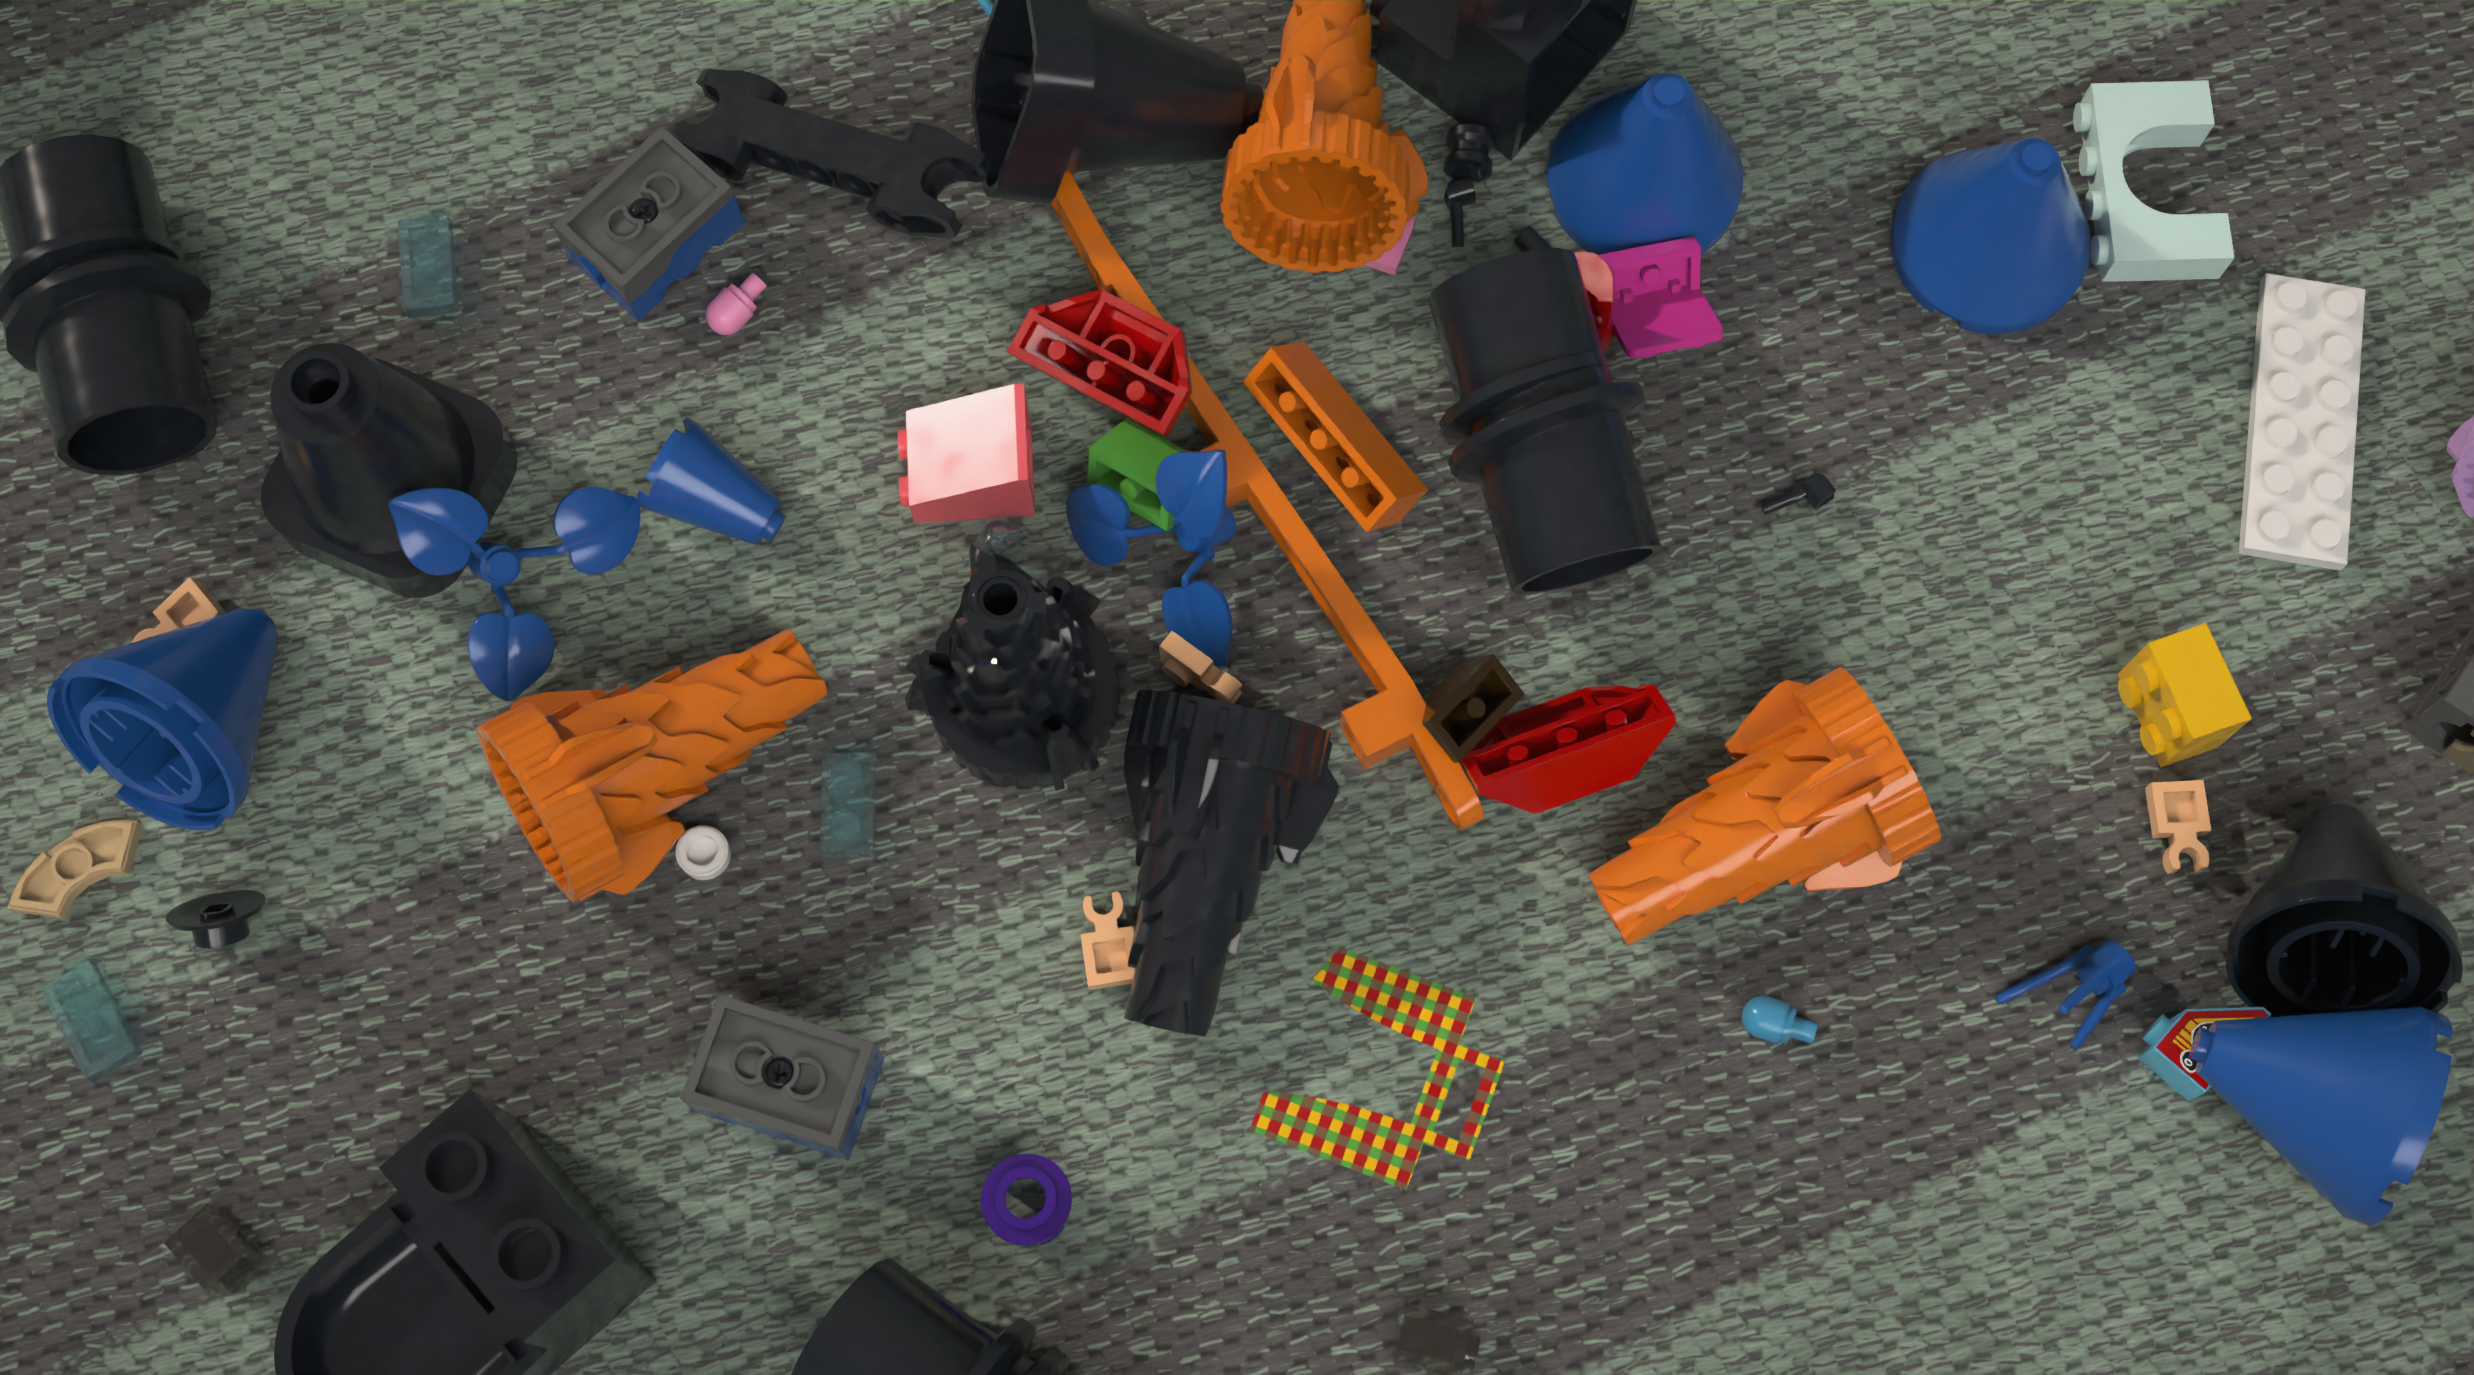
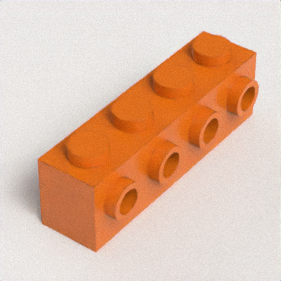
[1243,341,1428,533]

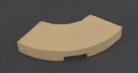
[7,820,143,919]

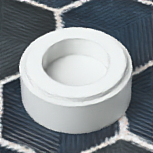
[676,825,731,880]

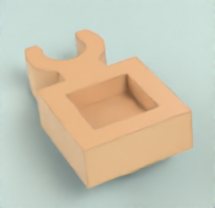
[132,577,226,643]
[1159,631,1242,704]
[2145,780,2212,874]
[1080,891,1135,990]

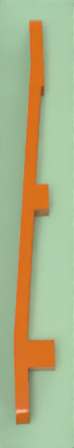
[1051,173,1485,831]

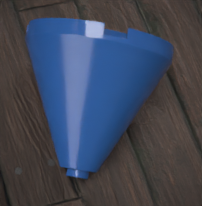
[1546,73,1743,255]
[1890,138,2091,334]
[47,608,279,831]
[2189,1007,2453,1226]

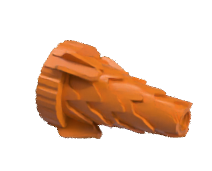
[1220,0,1428,273]
[477,629,828,902]
[1588,667,1941,946]

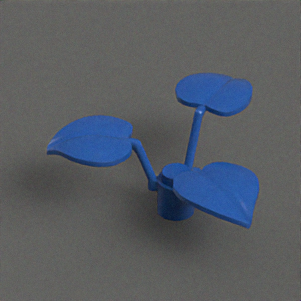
[1066,450,1236,666]
[388,487,640,701]

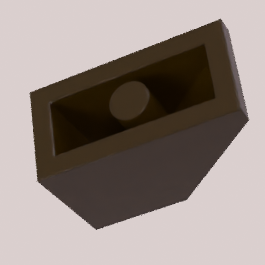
[1422,654,1525,763]

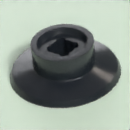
[166,890,266,948]

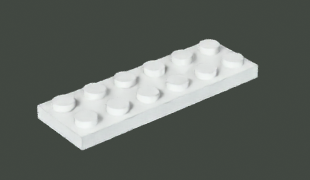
[2239,273,2365,571]

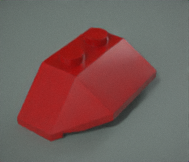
[1007,289,1192,437]
[1460,684,1676,814]

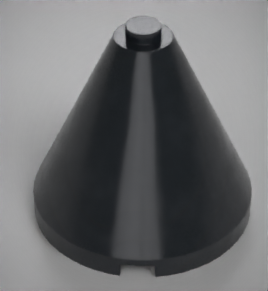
[2226,804,2463,1017]

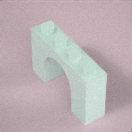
[2073,80,2234,282]

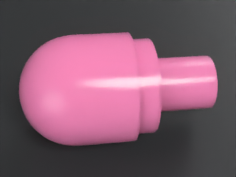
[706,273,767,335]

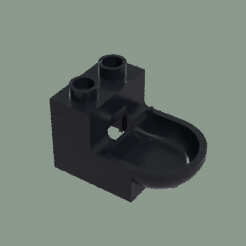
[1370,0,1637,161]
[274,1089,657,1375]

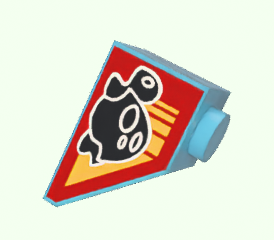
[2137,1007,2271,1101]

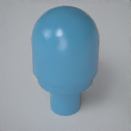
[1742,996,1819,1044]

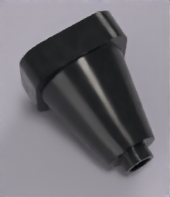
[972,0,1264,205]
[261,343,518,598]

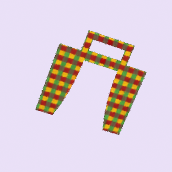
[1249,940,1505,1190]

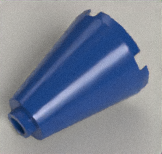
[636,417,786,545]

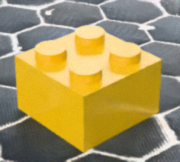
[2117,623,2252,767]

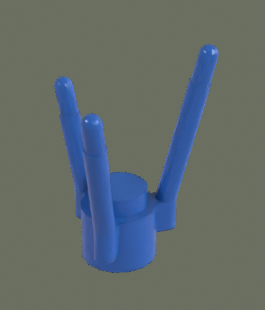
[1995,939,2136,1049]

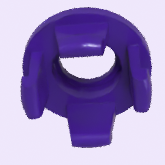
[981,1153,1072,1246]

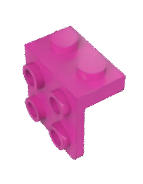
[1598,236,1723,358]

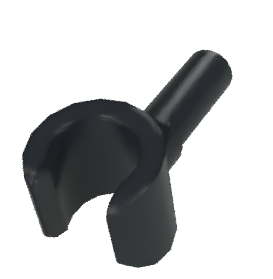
[1444,176,1476,247]
[1761,473,1836,515]

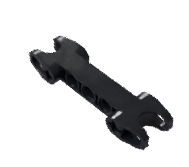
[668,69,993,238]

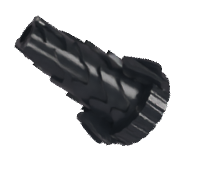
[905,554,1120,791]
[1124,690,1339,1037]

